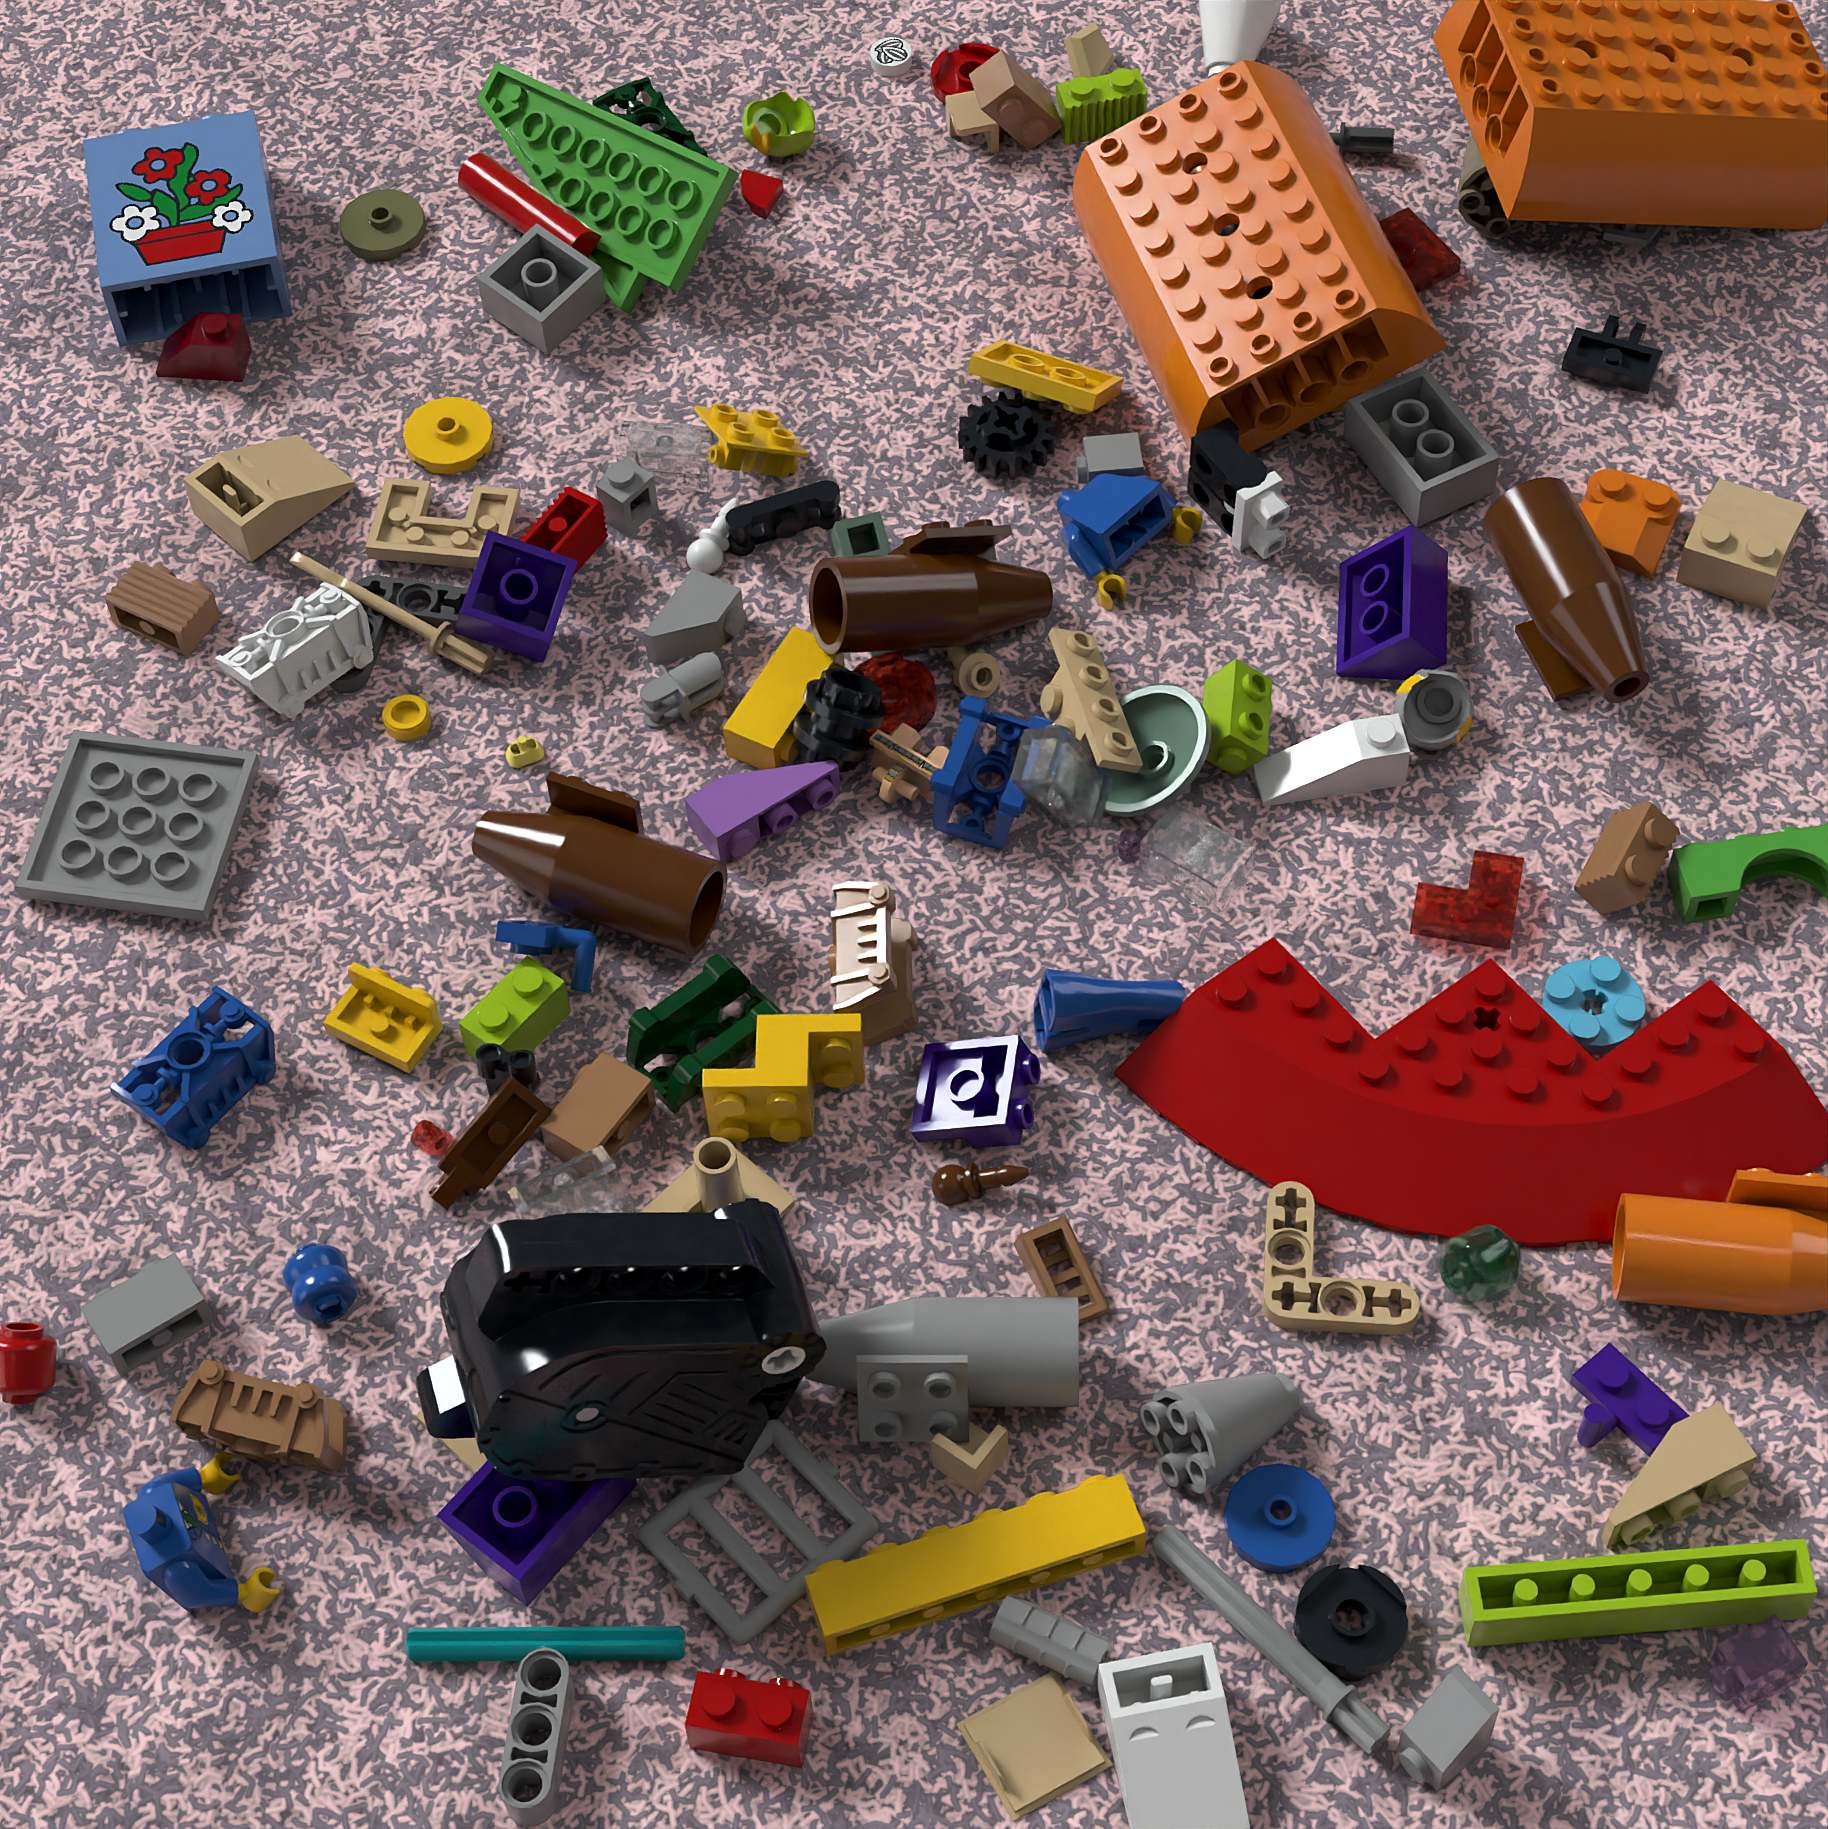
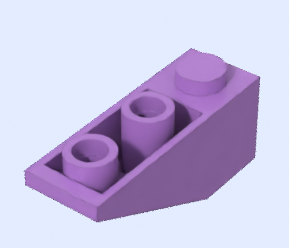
[684,760,841,862]

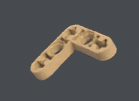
[1262,1181,1420,1336]

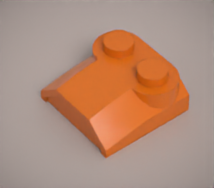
[1580,469,1682,579]

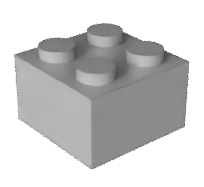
[477,223,607,355]

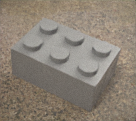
[1343,366,1500,528]

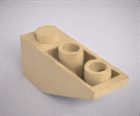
[1601,1402,1757,1547]

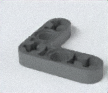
[329,575,468,693]

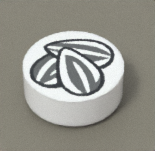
[870,37,912,77]

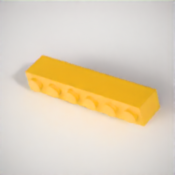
[804,1473,1146,1657]

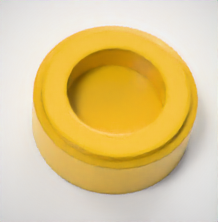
[382,694,432,741]

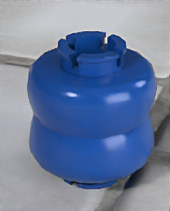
[283,1243,357,1323]

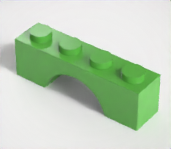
[1666,823,1828,924]

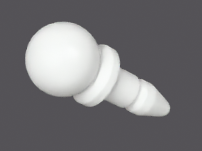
[686,498,739,575]

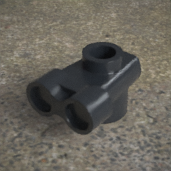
[475,1043,541,1102]

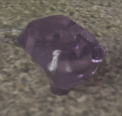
[1117,829,1153,862]

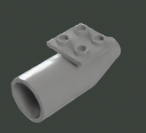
[805,1297,1079,1442]

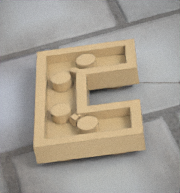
[365,477,521,569]

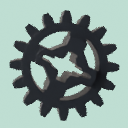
[958,391,1056,480]

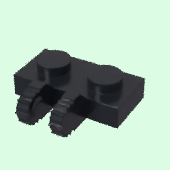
[1561,315,1663,395]

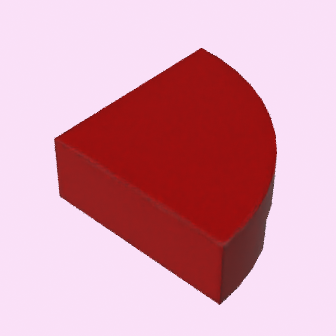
[740,169,784,219]

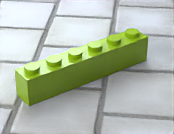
[1458,1539,1818,1647]

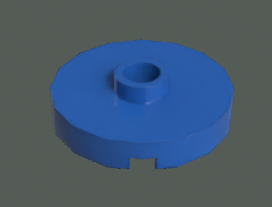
[1224,1463,1336,1574]

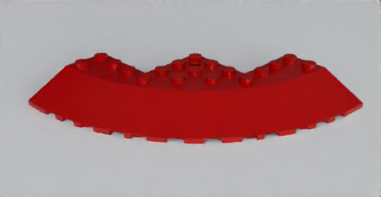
[1114,937,1828,1248]

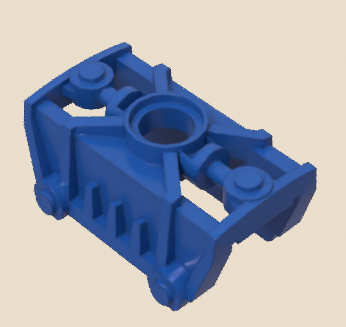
[929,695,1055,850]
[110,985,276,1150]

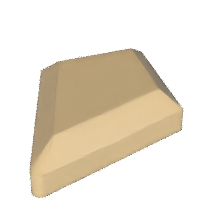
[1064,22,1115,78]

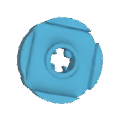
[1541,956,1645,1055]

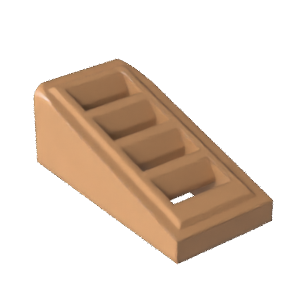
[1014,1216,1111,1326]

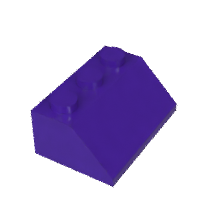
[1336,524,1448,680]
[436,1460,637,1607]

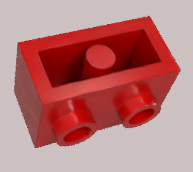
[685,1668,814,1768]

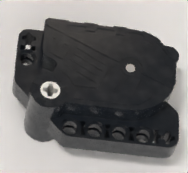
[415,1198,827,1482]

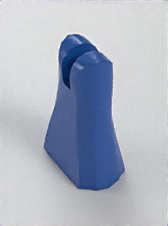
[1033,969,1185,1053]

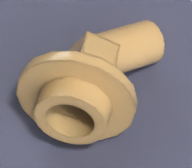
[947,646,1000,699]

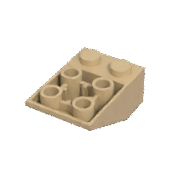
[183,434,356,563]

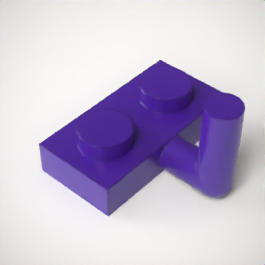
[1570,1342,1690,1457]

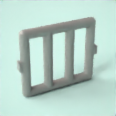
[637,1419,879,1645]

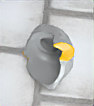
[1393,669,1475,751]

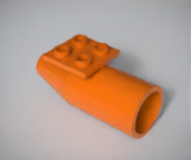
[1611,1168,1828,1316]

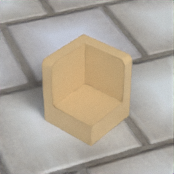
[945,91,999,154]
[931,1421,1008,1495]

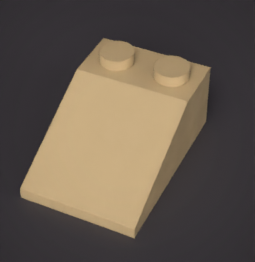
[1676,478,1809,610]

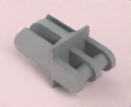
[640,652,724,728]

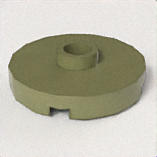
[339,189,426,261]

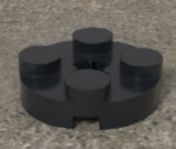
[1293,1564,1408,1682]

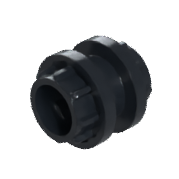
[791,668,887,772]

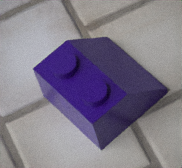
[454,530,578,663]

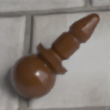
[931,1163,1029,1205]

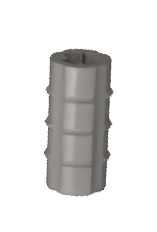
[989,1594,1113,1688]

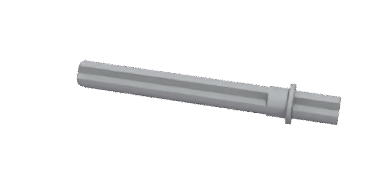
[1152,1525,1391,1755]

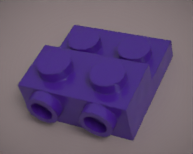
[910,1035,1041,1149]

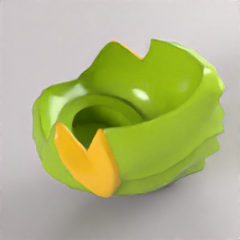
[742,90,816,157]

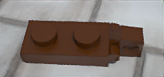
[429,1075,552,1210]

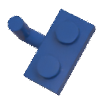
[495,920,597,992]

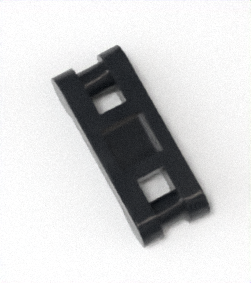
[725,480,842,556]

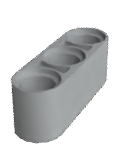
[499,1648,575,1827]

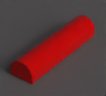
[458,153,602,258]

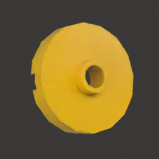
[403,397,494,474]

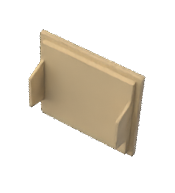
[956,1670,1113,1822]

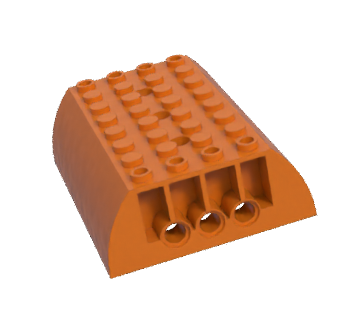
[1433,0,1828,230]
[1072,60,1448,454]

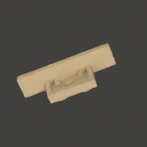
[1039,627,1143,773]

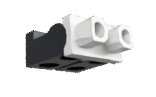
[1187,417,1290,559]

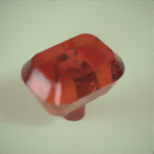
[410,1120,452,1155]

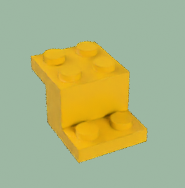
[702,1013,865,1143]

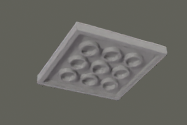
[15,730,261,922]

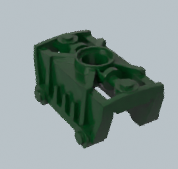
[592,77,708,157]
[626,954,784,1114]

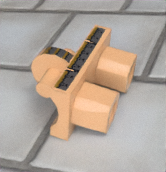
[869,723,949,804]

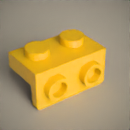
[323,962,443,1074]

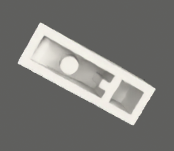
[1252,713,1410,807]

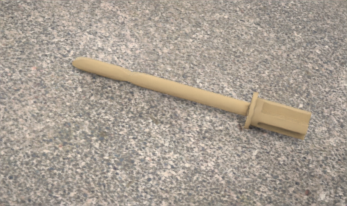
[289,551,496,677]

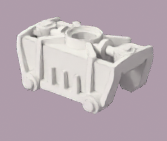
[215,582,374,718]

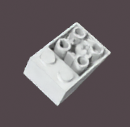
[1098,1642,1250,1829]

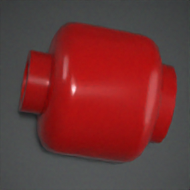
[0,1322,57,1404]

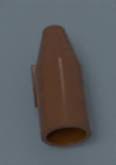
[1482,477,1650,703]
[809,519,1053,654]
[472,771,728,957]

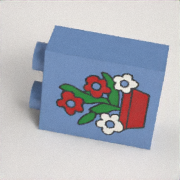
[83,110,293,347]

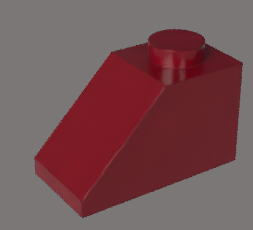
[156,312,252,382]

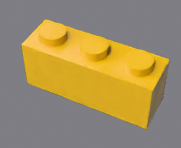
[723,626,848,770]

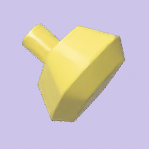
[505,736,544,768]

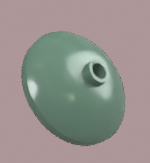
[1078,685,1211,817]

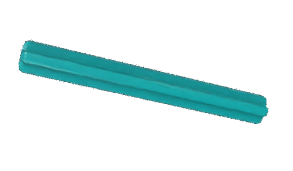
[406,1626,686,1662]

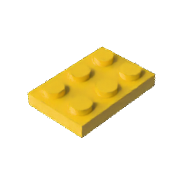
[967,339,1124,414]

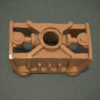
[828,881,919,1046]
[170,1359,348,1472]

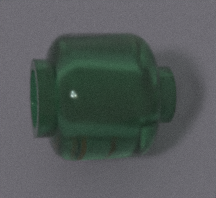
[1439,1224,1521,1302]

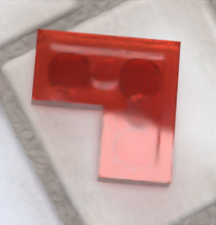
[1409,850,1524,950]

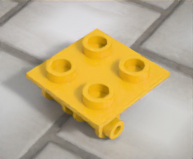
[694,403,809,477]

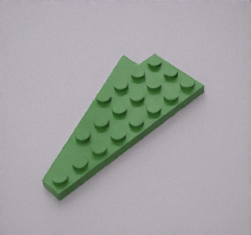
[477,62,739,314]

